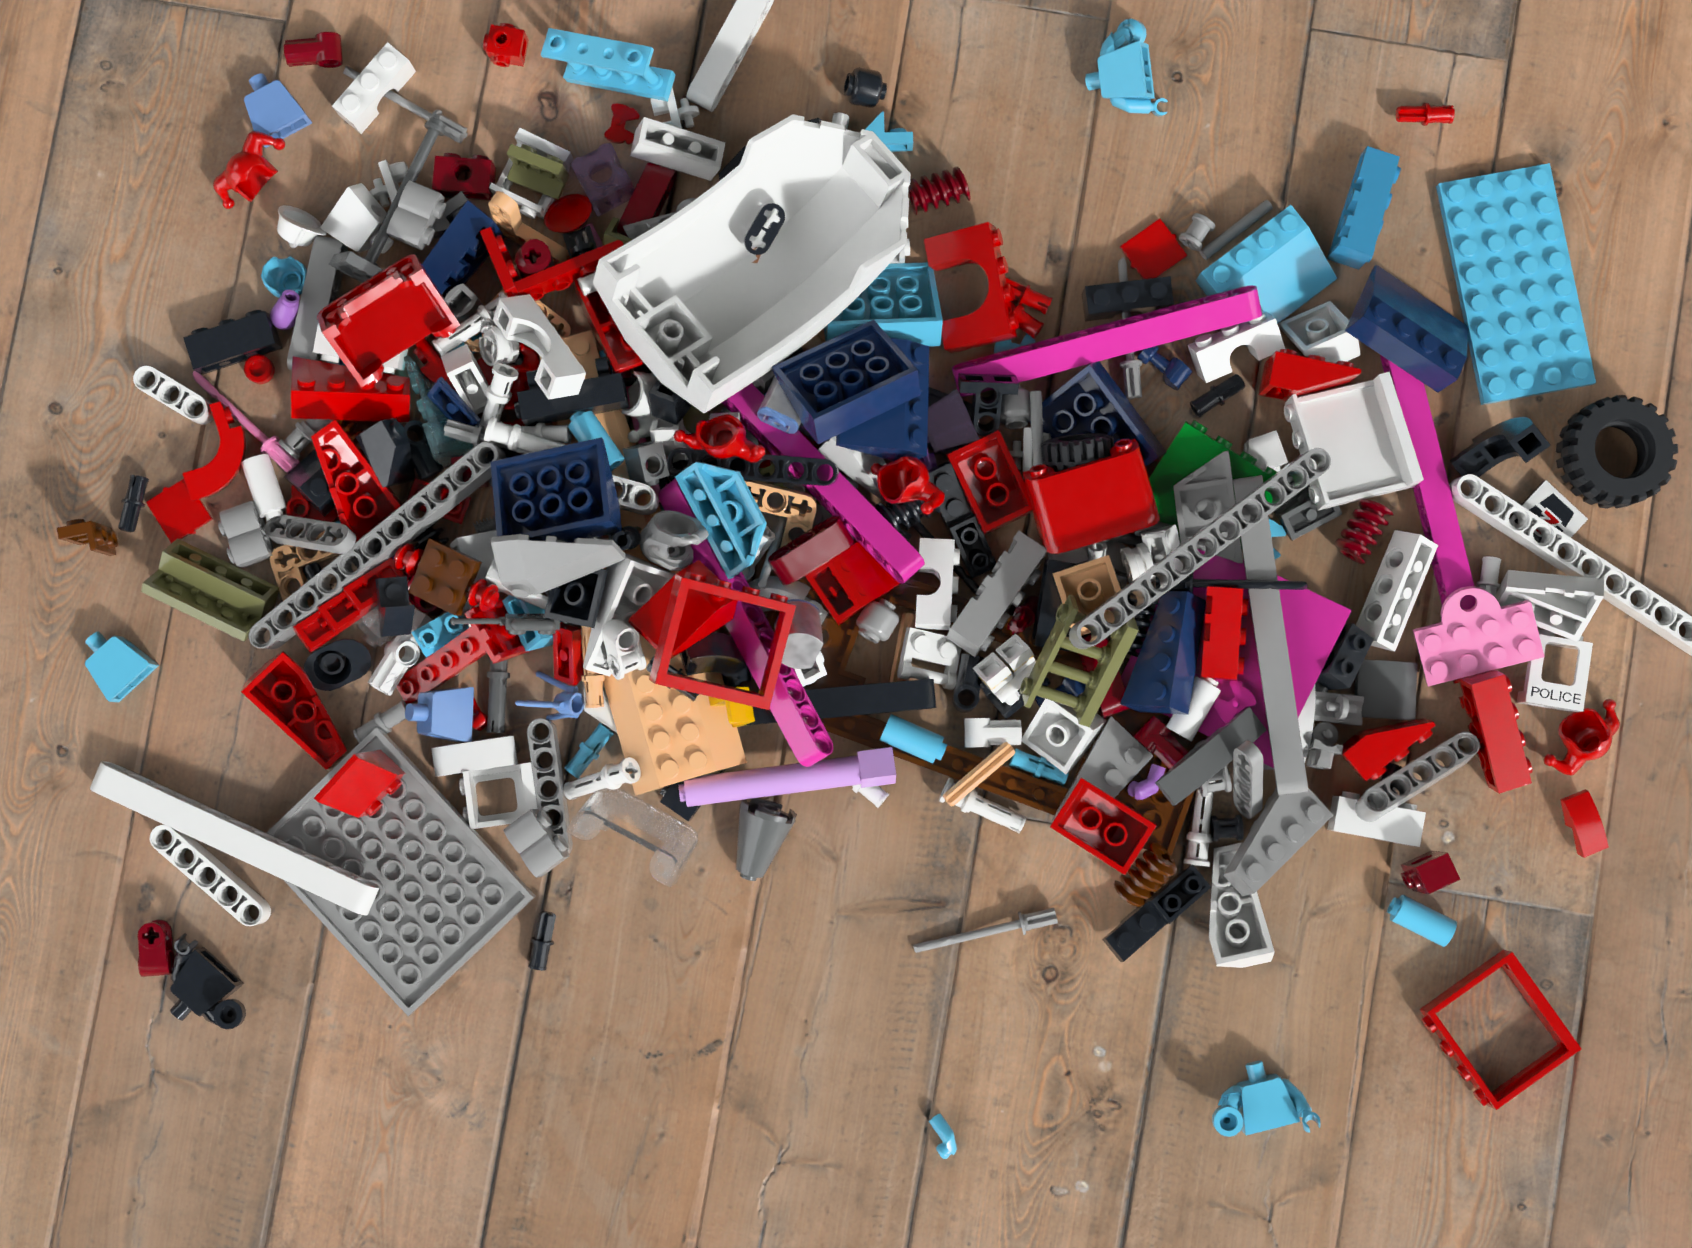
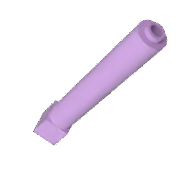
[678,747,896,807]

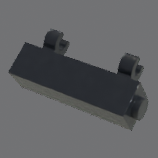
[514,357,629,426]

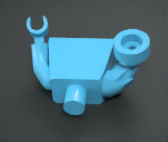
[1085,19,1168,116]
[1212,1061,1321,1137]

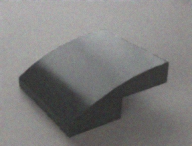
[1274,474,1342,541]
[1354,660,1417,720]

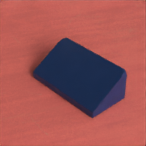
[427,377,481,428]

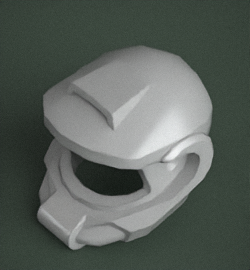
[639,511,709,571]

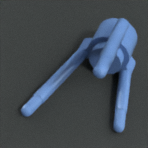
[515,671,585,720]

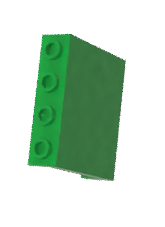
[1149,420,1277,549]

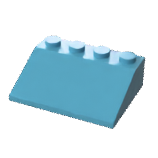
[1195,205,1337,347]
[824,262,943,346]

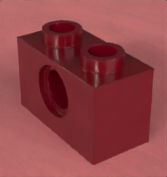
[432,153,496,201]
[1401,851,1461,894]

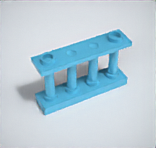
[541,28,676,102]

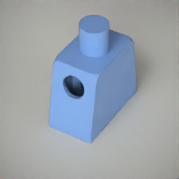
[244,73,312,148]
[405,687,474,742]

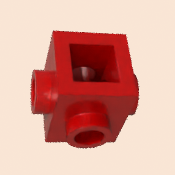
[483,23,529,67]

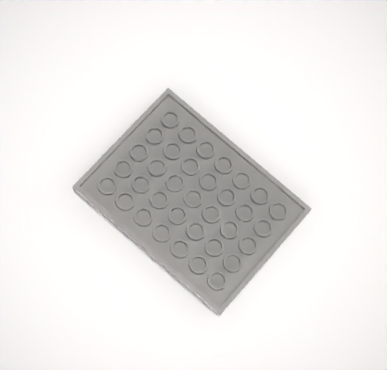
[267,727,535,1016]

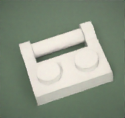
[897,627,961,690]

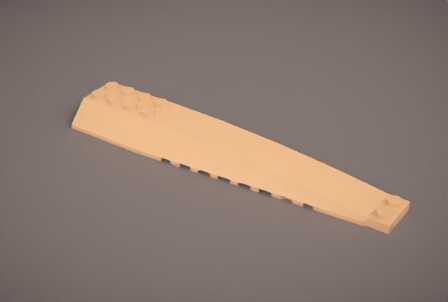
[539,330,747,796]

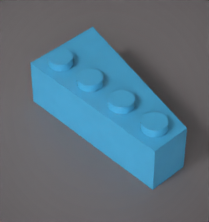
[1327,146,1401,270]

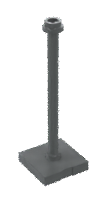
[329,117,446,283]

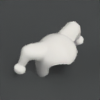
[622,371,658,443]

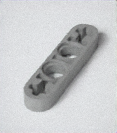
[264,515,356,554]
[1233,740,1263,819]

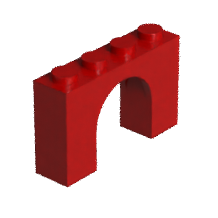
[924,222,1019,354]

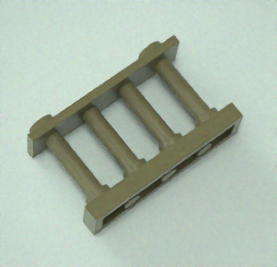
[1020,594,1139,727]

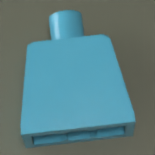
[85,631,159,702]

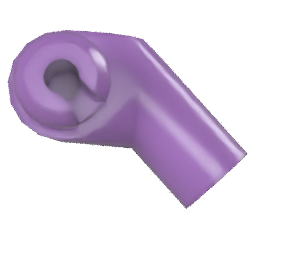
[1128,764,1166,800]

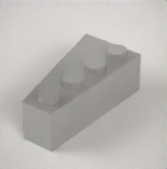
[946,531,1047,657]
[1223,787,1333,896]

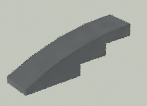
[1155,707,1267,806]

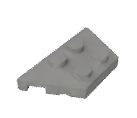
[1173,451,1243,563]

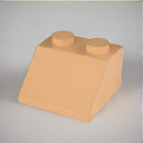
[1053,555,1121,636]

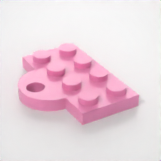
[1413,586,1545,686]

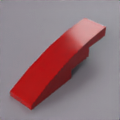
[293,557,409,653]

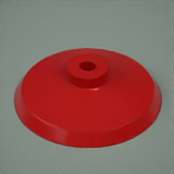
[544,194,592,233]

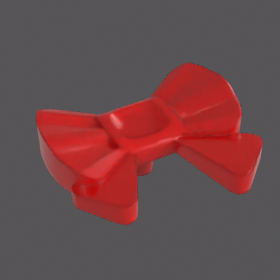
[604,103,640,145]

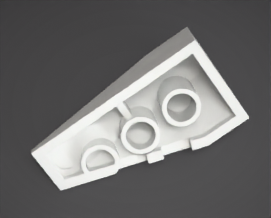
[583,553,675,676]
[1209,843,1275,968]

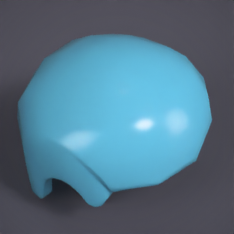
[261,256,307,298]

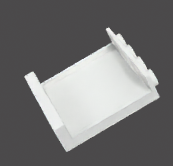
[1284,372,1424,511]

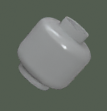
[1000,385,1031,429]
[856,598,899,643]

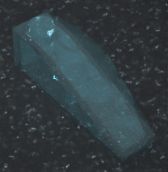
[403,355,474,468]

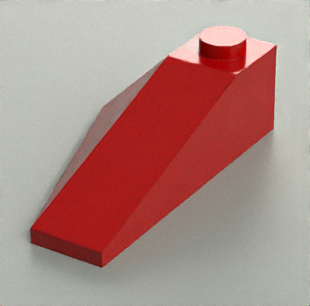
[574,279,643,374]
[311,419,403,542]
[241,651,347,770]

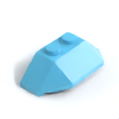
[675,462,767,579]

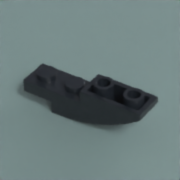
[928,461,996,578]
[1102,865,1211,962]

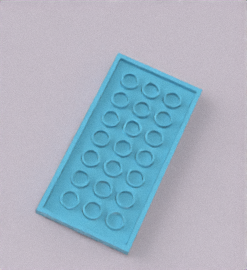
[1436,163,1596,405]

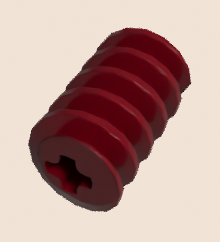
[908,166,971,215]
[515,239,555,279]
[1335,499,1394,565]

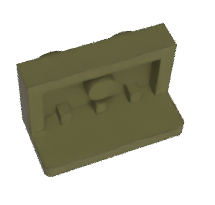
[507,144,570,200]

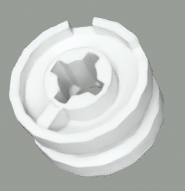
[479,325,519,366]
[1121,542,1156,583]

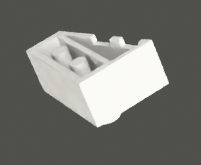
[1496,570,1604,642]

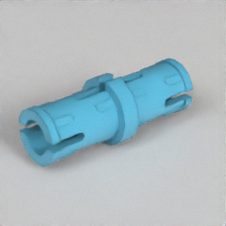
[564,723,614,779]
[1009,748,1069,786]

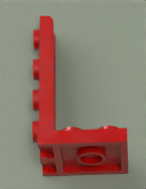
[480,227,624,301]
[397,599,532,705]

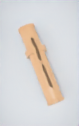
[581,626,605,708]

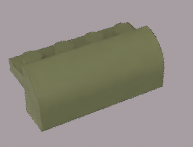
[141,538,279,641]

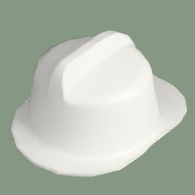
[277,205,326,248]

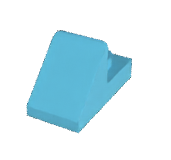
[865,111,913,152]

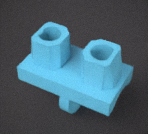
[411,612,469,658]

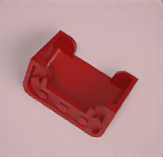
[317,254,460,387]
[1023,439,1160,554]

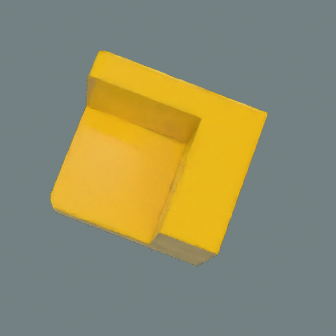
[708,687,755,727]

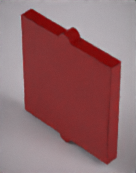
[1119,218,1187,279]
[146,478,213,544]

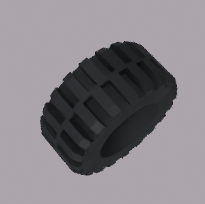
[1556,395,1678,509]

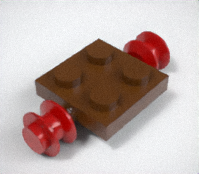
[394,539,499,616]

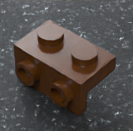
[57,519,118,556]

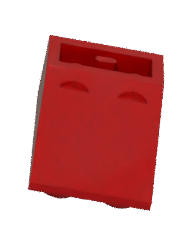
[1258,349,1362,401]
[805,542,901,626]
[1341,718,1436,781]

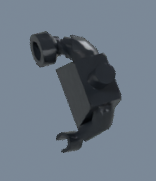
[170,933,246,1030]

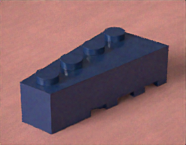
[422,200,505,299]
[1120,591,1206,715]

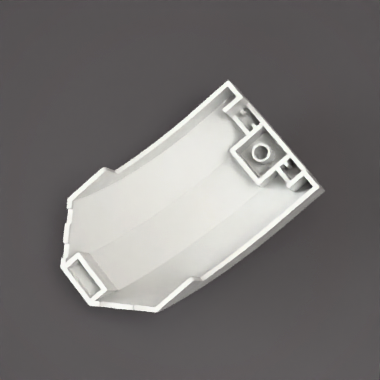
[593,114,911,413]

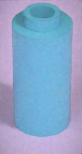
[568,411,625,471]
[880,714,947,763]
[1387,895,1457,947]

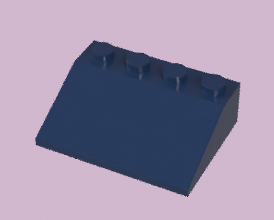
[1345,265,1468,393]
[772,319,921,444]
[836,338,929,461]
[1030,361,1166,468]
[490,437,622,543]

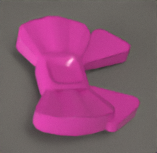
[1213,680,1257,724]

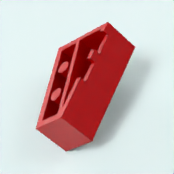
[1201,586,1249,681]

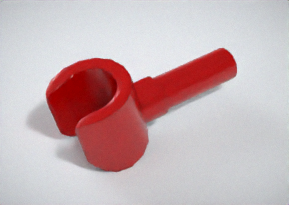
[472,698,488,731]

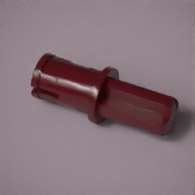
[1007,595,1039,635]

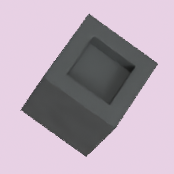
[623,441,669,486]

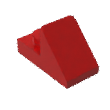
[553,622,584,686]

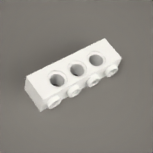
[1356,530,1438,652]

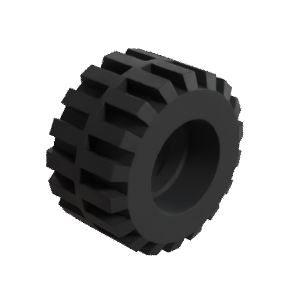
[1041,433,1114,472]

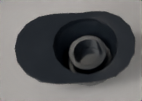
[304,639,371,691]

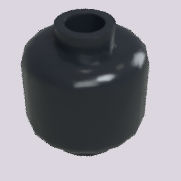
[844,67,887,108]

